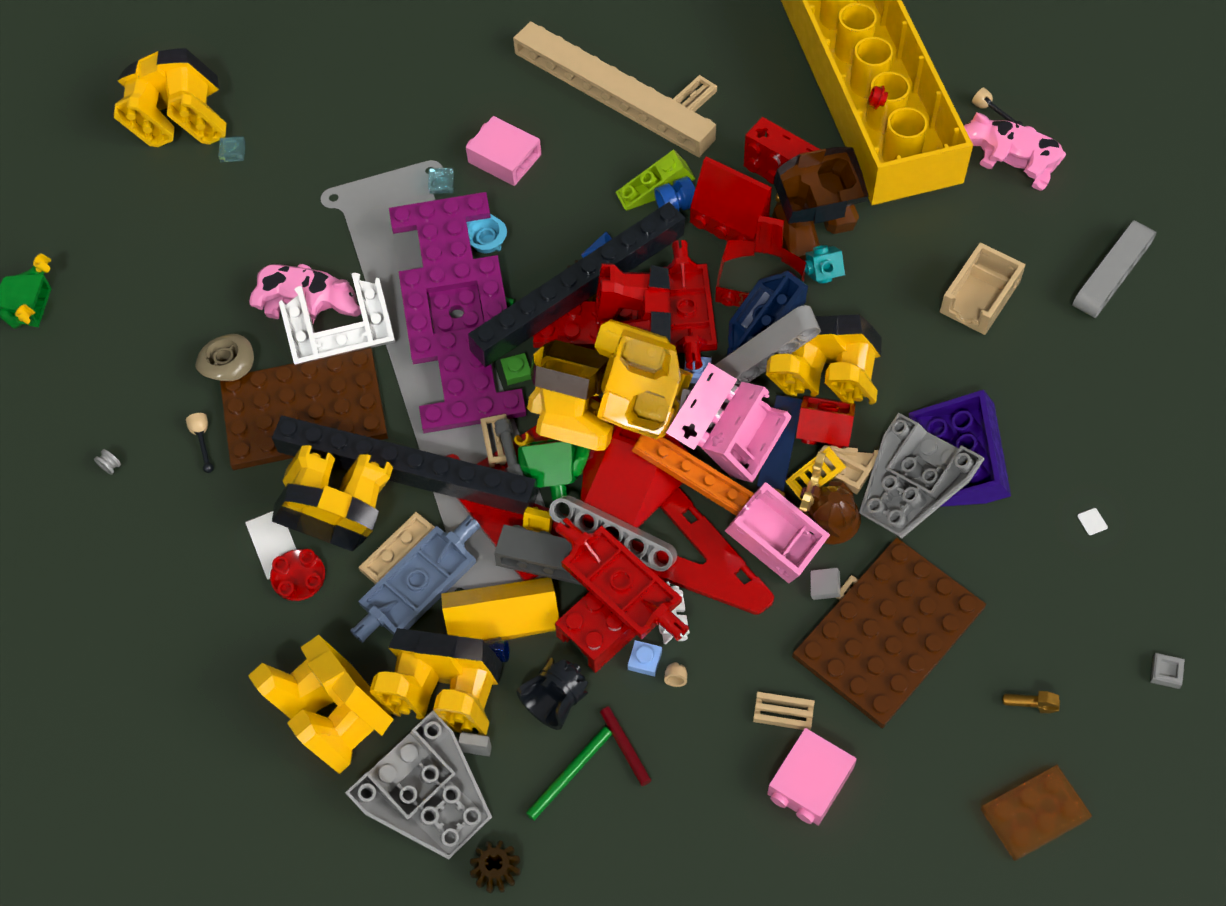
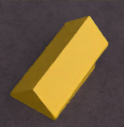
[441,577,560,644]

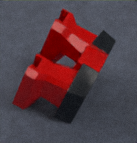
[595,263,671,351]

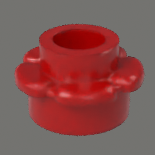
[868,85,888,110]

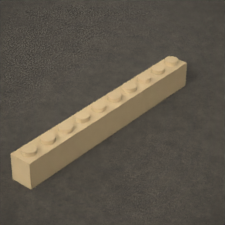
[513,21,716,158]

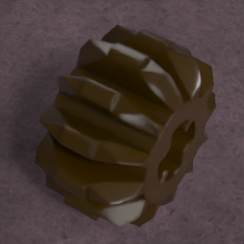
[470,840,521,894]

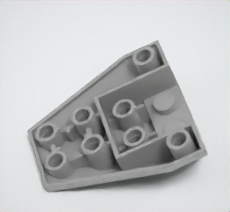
[859,413,985,538]
[345,711,492,860]

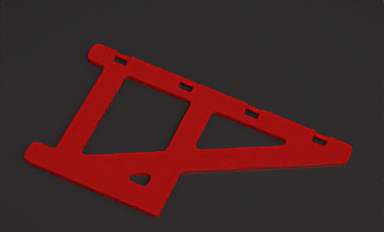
[446,396,774,615]

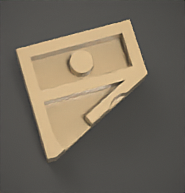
[820,445,879,494]

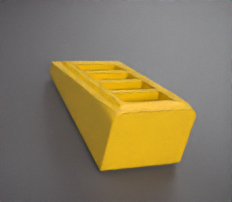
[786,446,847,501]

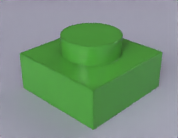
[500,353,531,385]

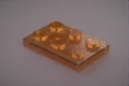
[981,765,1092,861]

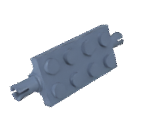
[350,515,481,643]

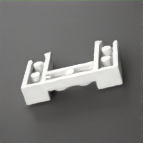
[279,273,396,365]

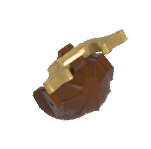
[799,451,861,544]

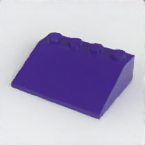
[909,390,1011,507]

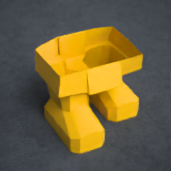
[594,319,681,439]
[248,635,394,774]

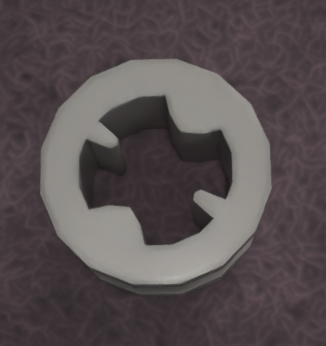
[94,449,121,475]

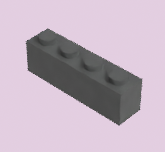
[494,525,583,586]

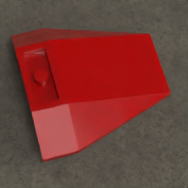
[580,420,689,534]

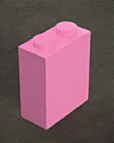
[466,116,542,186]
[768,728,857,826]

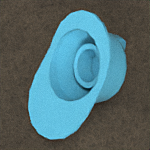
[467,214,507,254]

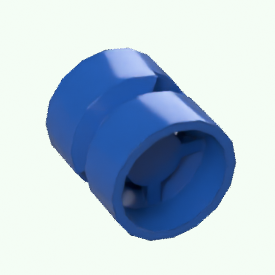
[654,176,695,211]

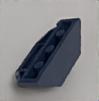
[727,271,808,355]

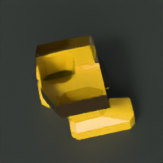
[527,340,614,451]

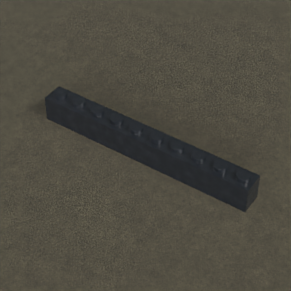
[468,202,685,368]
[272,415,538,515]

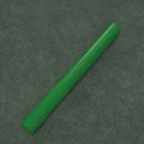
[526,727,612,821]

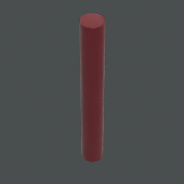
[600,706,651,786]

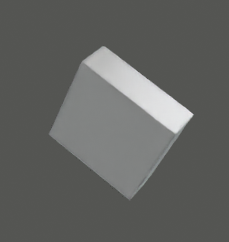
[811,568,840,600]
[1150,653,1185,689]
[458,732,492,757]

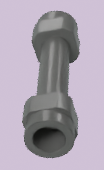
[494,418,524,476]

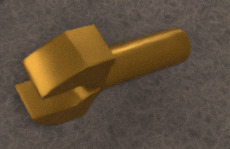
[1002,691,1060,713]

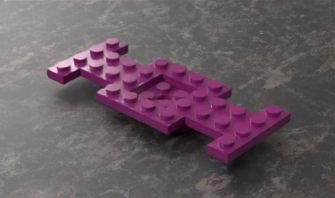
[389,192,526,434]

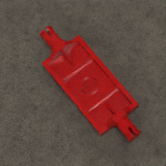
[663,240,717,370]
[533,301,638,350]
[555,518,689,641]

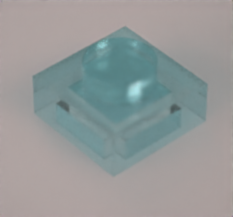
[218,137,245,162]
[428,168,454,194]

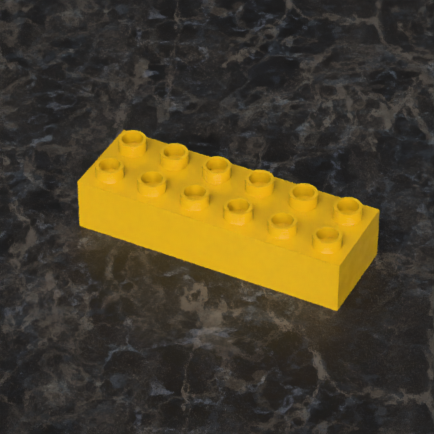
[781,0,973,205]

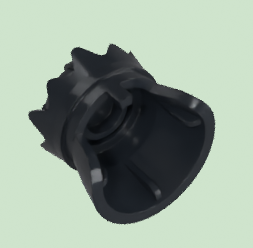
[516,658,588,730]

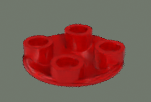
[270,549,325,601]

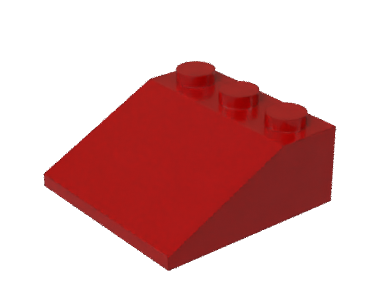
[690,156,772,242]

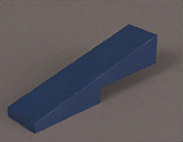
[757,395,802,492]

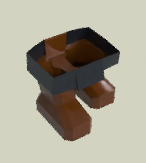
[772,147,869,261]

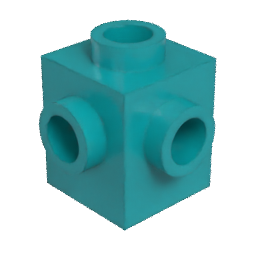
[805,245,845,283]

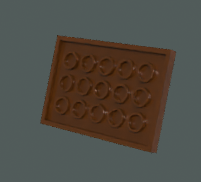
[220,348,388,471]
[792,538,987,729]

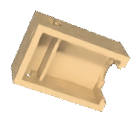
[940,243,1026,335]

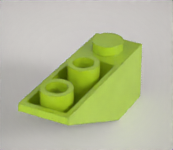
[616,149,695,211]

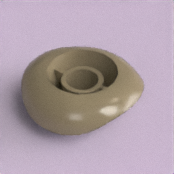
[195,334,254,381]

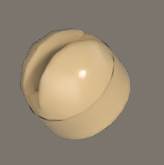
[664,662,687,687]

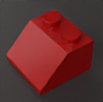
[796,396,856,449]

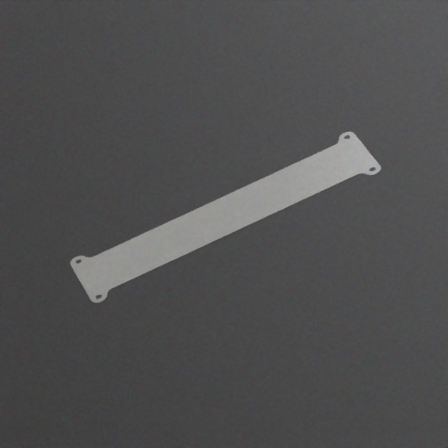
[321,160,547,593]

